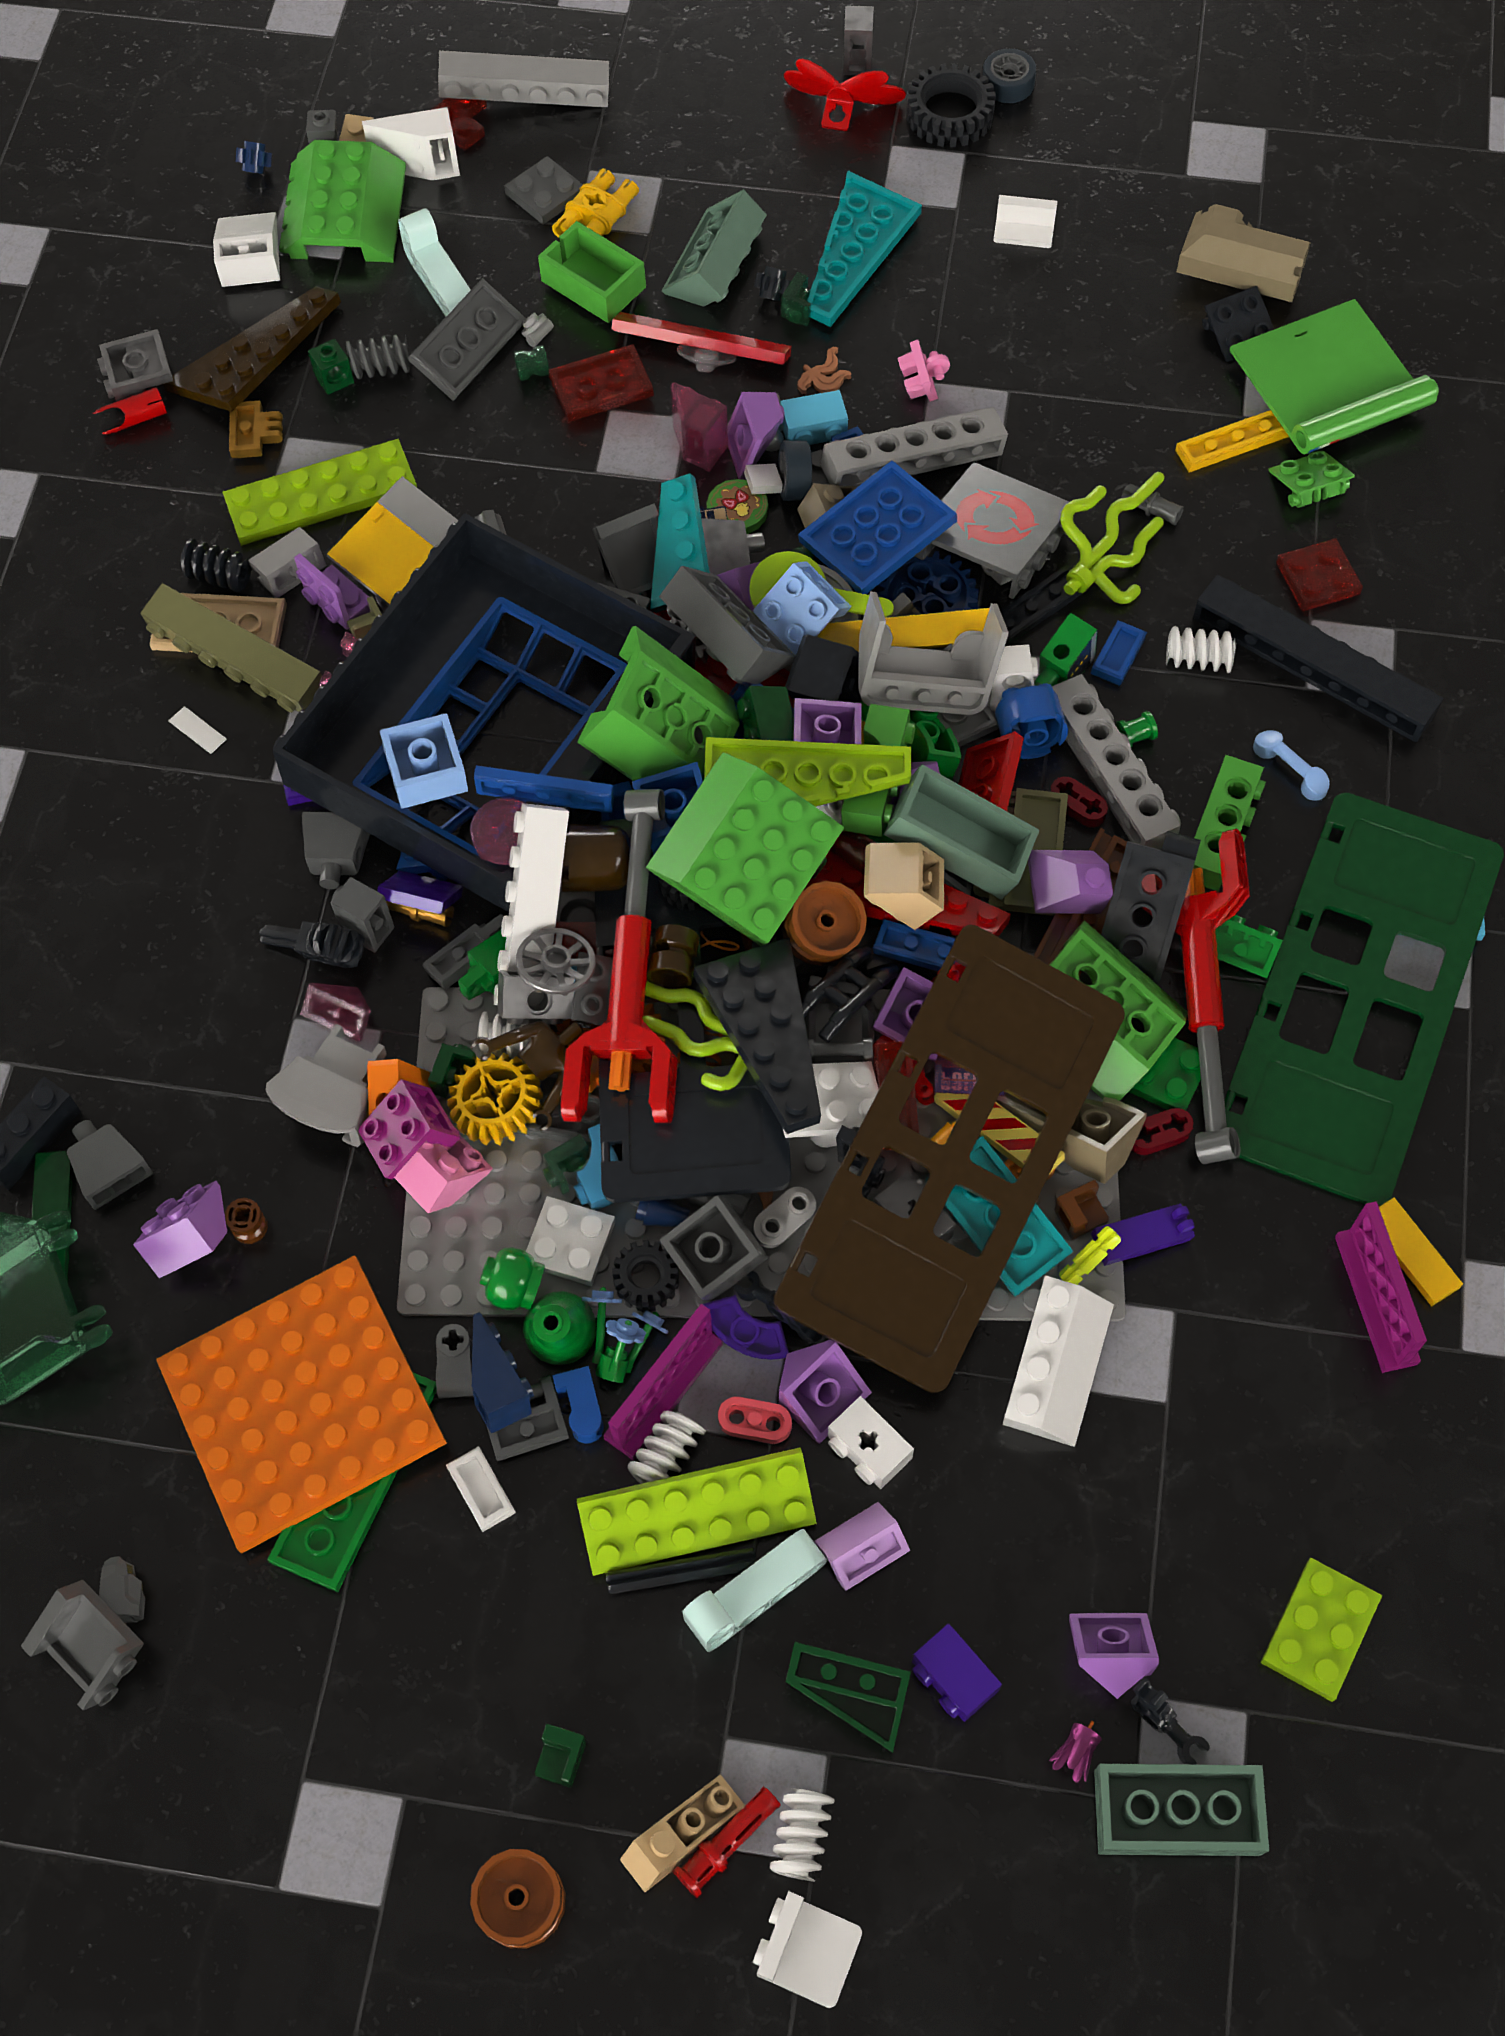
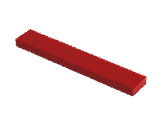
[612,312,792,365]

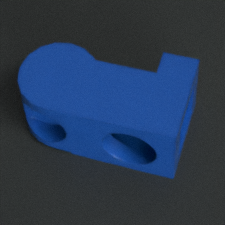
[552,1366,604,1444]

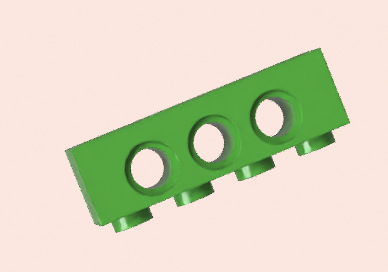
[1193,755,1266,892]

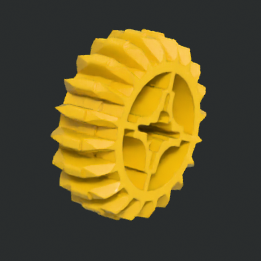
[447,1052,543,1146]

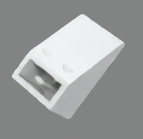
[362,107,460,180]
[213,212,280,287]

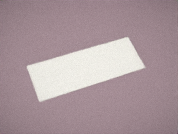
[169,706,227,754]

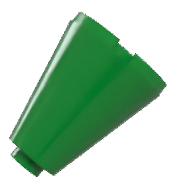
[523,1291,597,1365]

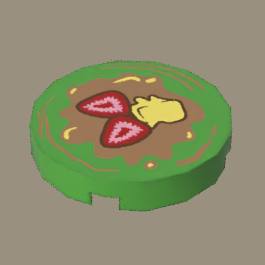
[707,479,768,534]

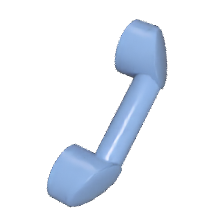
[1253,730,1330,801]

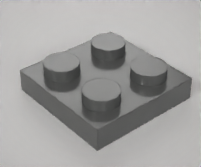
[504,156,583,225]

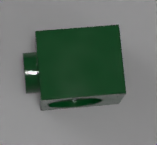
[308,339,354,395]

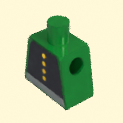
[1034,613,1097,686]

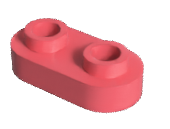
[718,1396,792,1444]

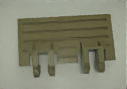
[973,788,1068,916]

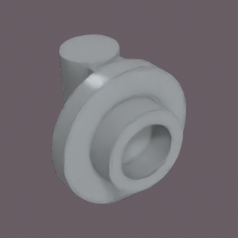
[521,313,554,347]

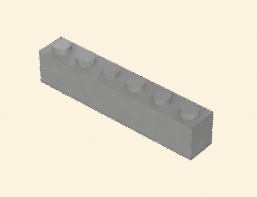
[438,51,609,107]

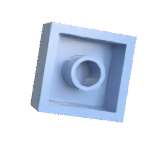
[380,713,468,809]

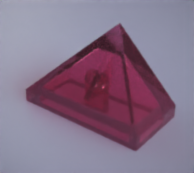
[300,983,371,1042]

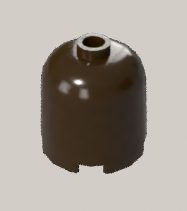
[562,823,631,892]

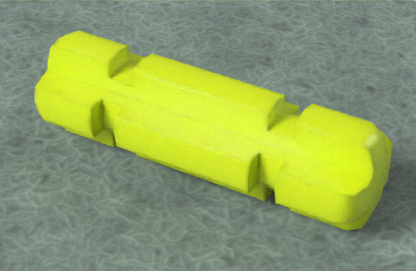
[1059,1226,1121,1285]

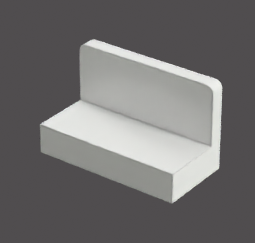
[994,195,1057,248]

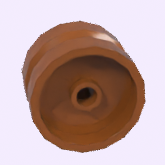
[781,881,867,966]
[470,1849,566,1949]

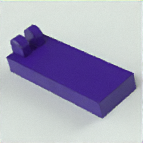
[1091,1203,1195,1266]

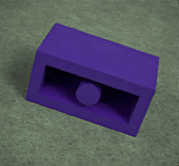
[912,1623,1002,1722]

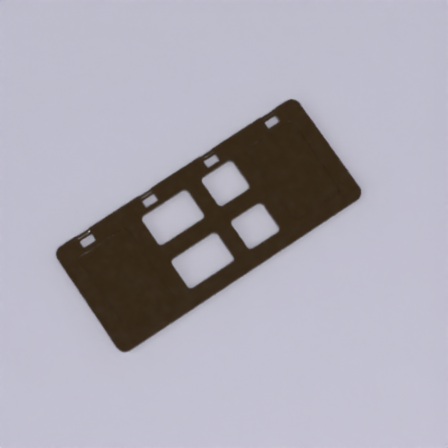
[773,925,1125,1393]

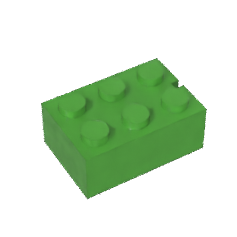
[538,221,646,323]

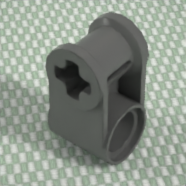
[436,1324,473,1399]

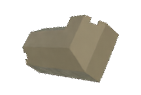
[1177,204,1311,302]

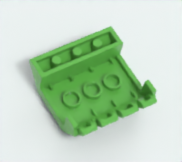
[279,140,406,263]

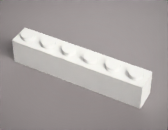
[493,803,569,1006]

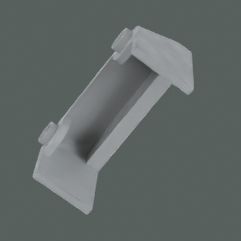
[858,592,1009,715]

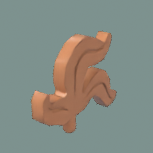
[797,347,851,394]

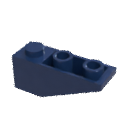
[471,1312,534,1434]

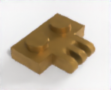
[229,400,283,458]

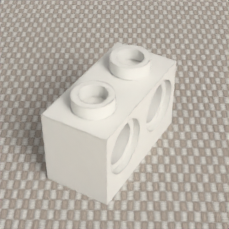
[988,644,1038,711]

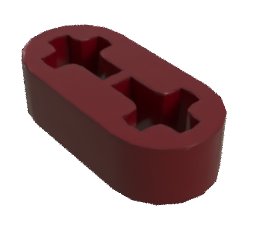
[1050,776,1108,828]
[1132,1108,1194,1155]

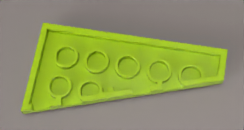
[704,737,911,807]

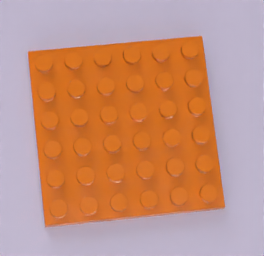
[156,1255,447,1554]

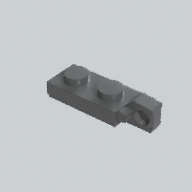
[423,914,504,990]

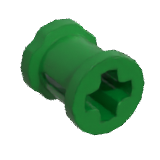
[1116,711,1158,747]

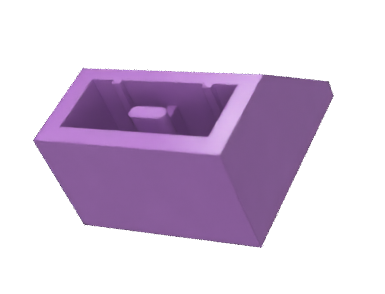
[133,1181,227,1278]

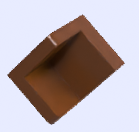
[1054,1180,1109,1240]

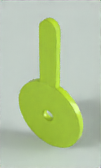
[749,551,894,618]

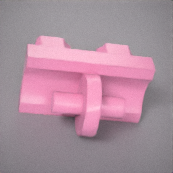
[898,340,950,402]

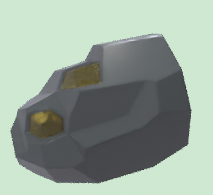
[99,1556,145,1623]

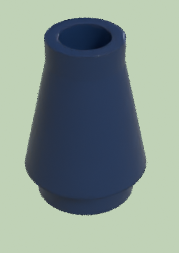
[635,1199,690,1228]

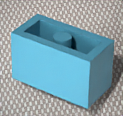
[780,390,848,445]

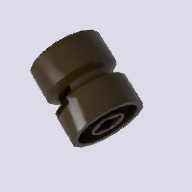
[647,924,699,989]

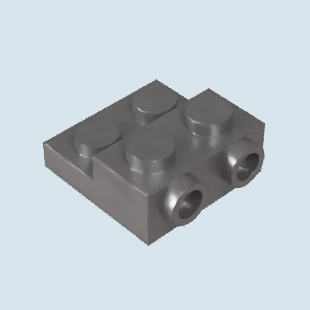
[97,329,173,401]

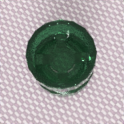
[514,345,550,381]

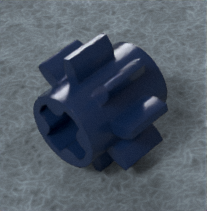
[236,141,272,174]

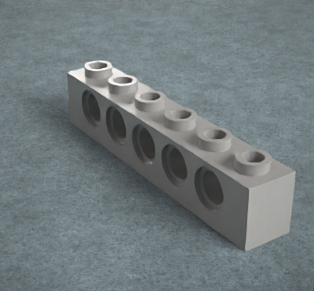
[820,407,1008,487]
[1052,674,1181,849]

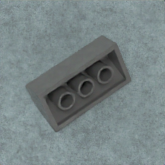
[659,566,795,684]

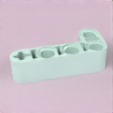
[398,208,471,316]
[683,1529,827,1652]

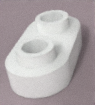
[752,1187,816,1248]

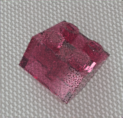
[670,382,728,472]

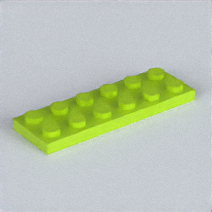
[223,439,417,546]
[577,1448,817,1576]

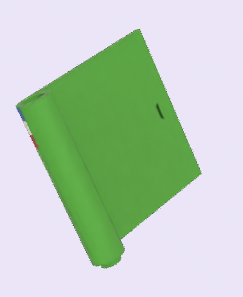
[1230,299,1439,454]

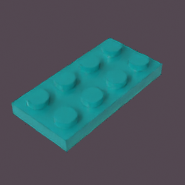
[925,1136,1074,1297]

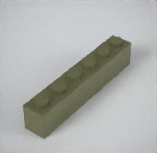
[141,583,326,713]

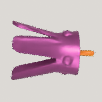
[1049,1721,1102,1783]

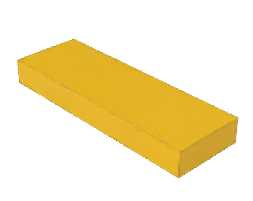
[1379,1198,1463,1307]

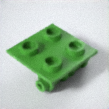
[1269,451,1355,508]

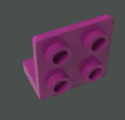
[358,1079,460,1179]

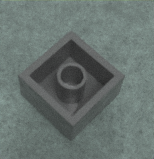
[660,1195,769,1301]

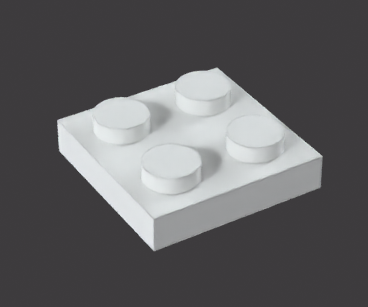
[526,1196,616,1286]

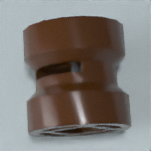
[225,1198,268,1244]

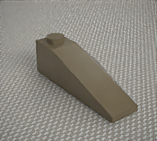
[996,1092,1147,1184]

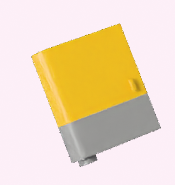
[327,476,458,611]

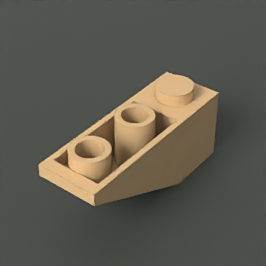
[620,1774,745,1892]

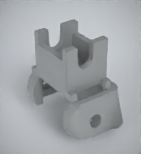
[266,1024,387,1147]

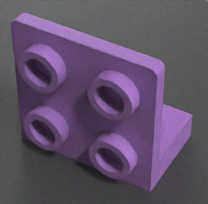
[294,553,370,630]

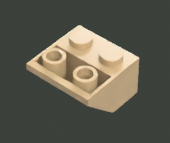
[864,842,944,930]

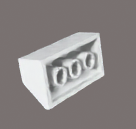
[1002,1275,1114,1447]

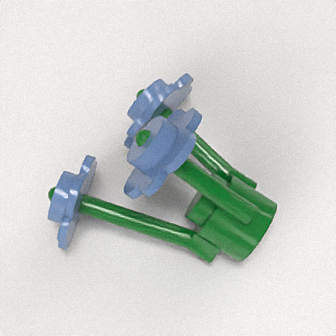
[582,1287,669,1383]

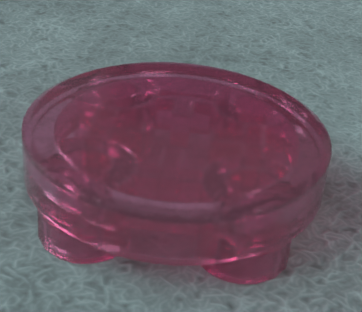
[470,798,527,865]

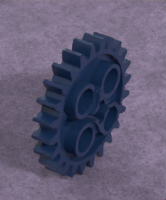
[876,551,979,614]

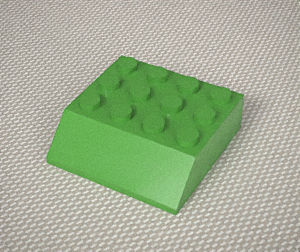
[645,752,844,946]

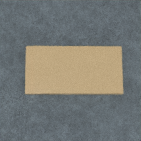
[150,593,287,652]

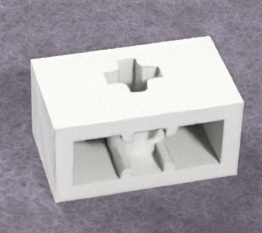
[828,1396,914,1489]

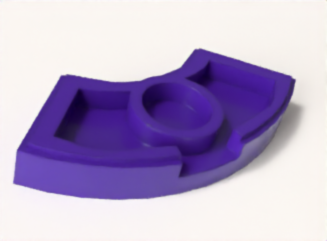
[703,1295,789,1360]

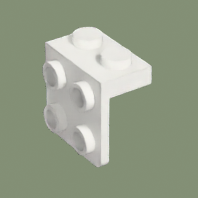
[753,1891,862,2008]

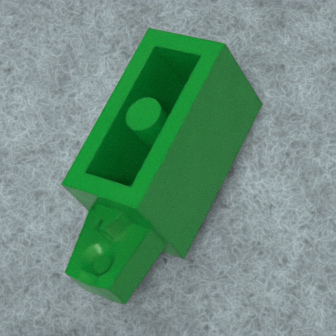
[458,930,506,1000]

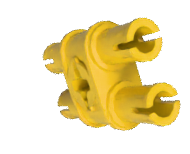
[552,168,639,237]

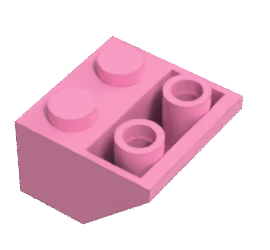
[394,1127,492,1213]

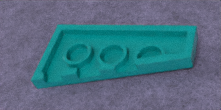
[650,473,710,613]

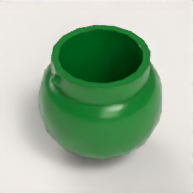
[479,1247,545,1310]

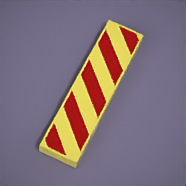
[934,1091,1065,1173]

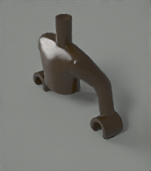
[471,1021,584,1131]

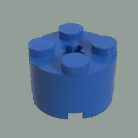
[995,683,1068,759]

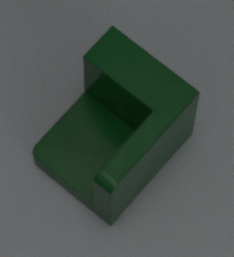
[535,1723,587,1788]

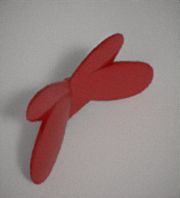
[784,59,906,131]

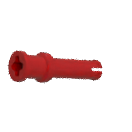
[673,1786,781,1898]

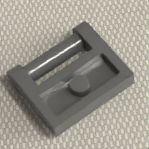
[487,1375,569,1462]

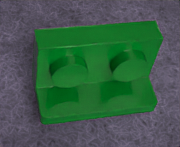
[1216,915,1283,979]

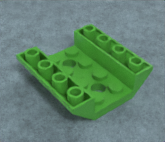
[577,626,740,781]
[1050,920,1188,1101]

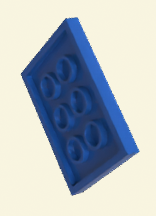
[798,460,957,594]

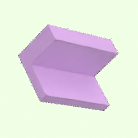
[814,1502,910,1591]

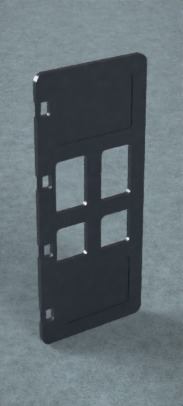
[595,819,792,1203]

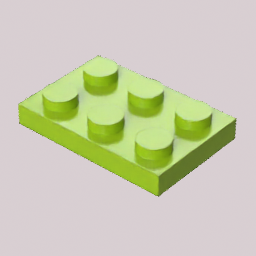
[1261,1558,1382,1702]

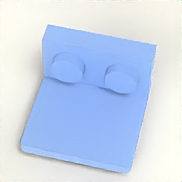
[753,561,852,655]

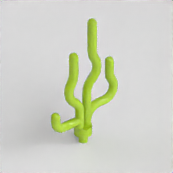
[1060,472,1164,604]
[643,981,748,1091]

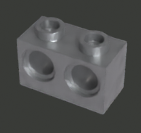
[843,6,874,75]

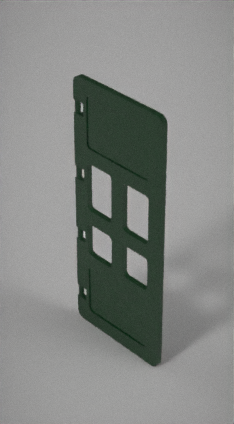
[1224,793,1504,1207]

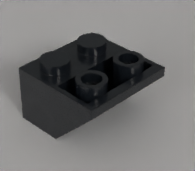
[785,634,861,703]

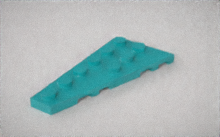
[805,171,922,327]

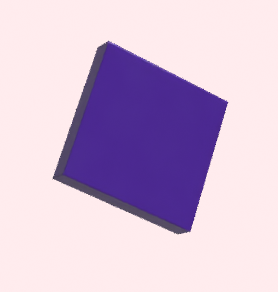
[377,870,463,914]

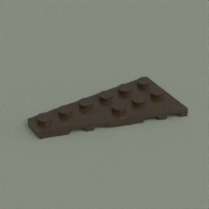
[163,286,341,412]

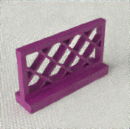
[1335,1201,1427,1373]
[603,1304,723,1461]

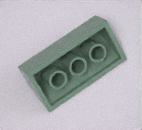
[662,189,767,307]

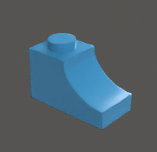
[573,1124,619,1211]

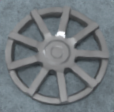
[516,928,596,996]

